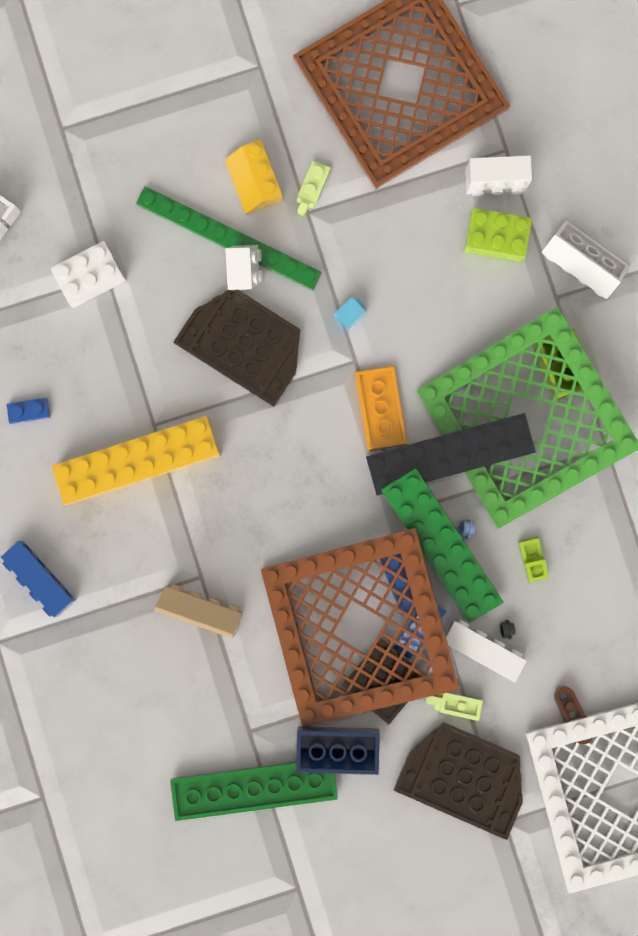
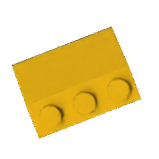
[225,139,283,214]

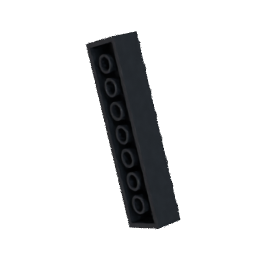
[366,413,536,496]

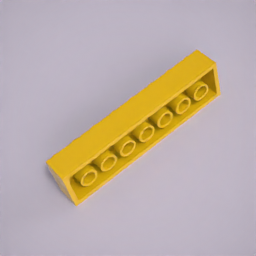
[52,416,220,505]

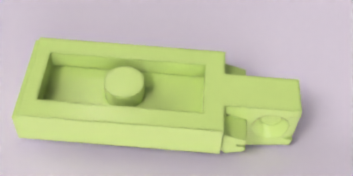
[297,160,331,217]
[424,692,483,721]

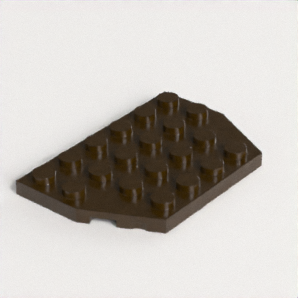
[173,290,301,407]
[393,722,523,840]

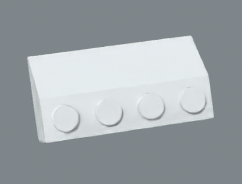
[542,220,630,299]

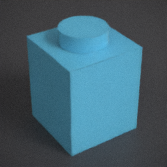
[334,297,366,331]

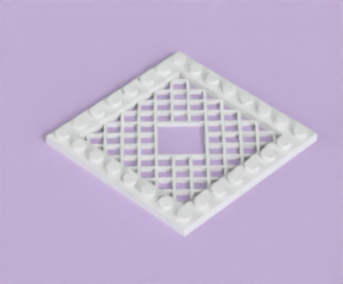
[525,702,638,894]

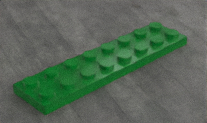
[381,467,504,623]
[170,762,338,821]

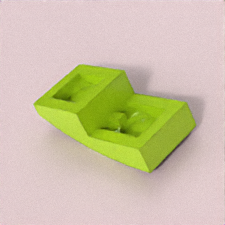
[518,536,549,583]

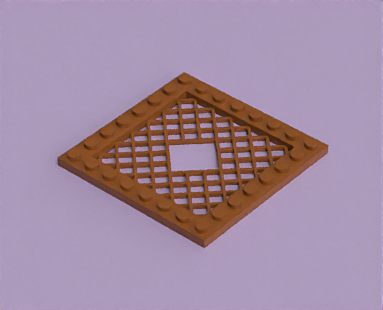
[293,0,510,189]
[261,528,460,727]

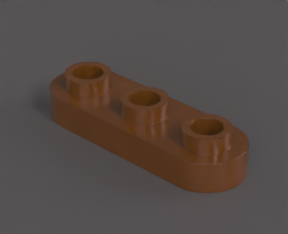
[554,686,592,744]

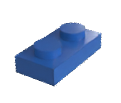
[6,397,50,424]

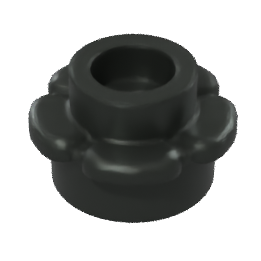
[500,620,516,640]

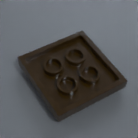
[342,638,421,725]

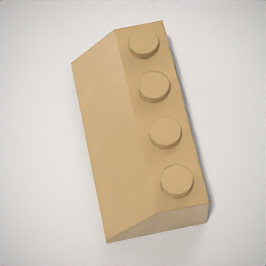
[154,584,243,638]

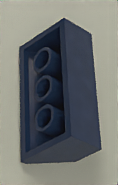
[296,726,380,775]

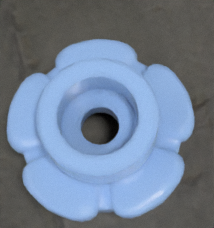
[459,520,475,539]

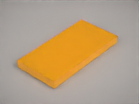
[355,366,408,451]

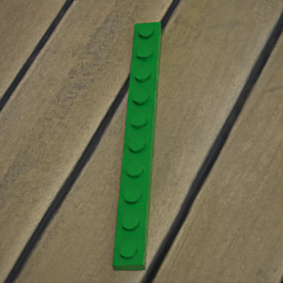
[136,186,322,291]

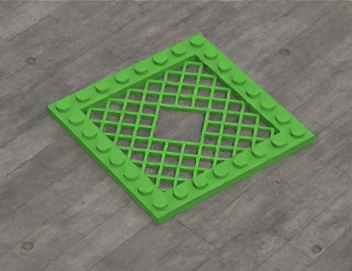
[417,306,638,529]

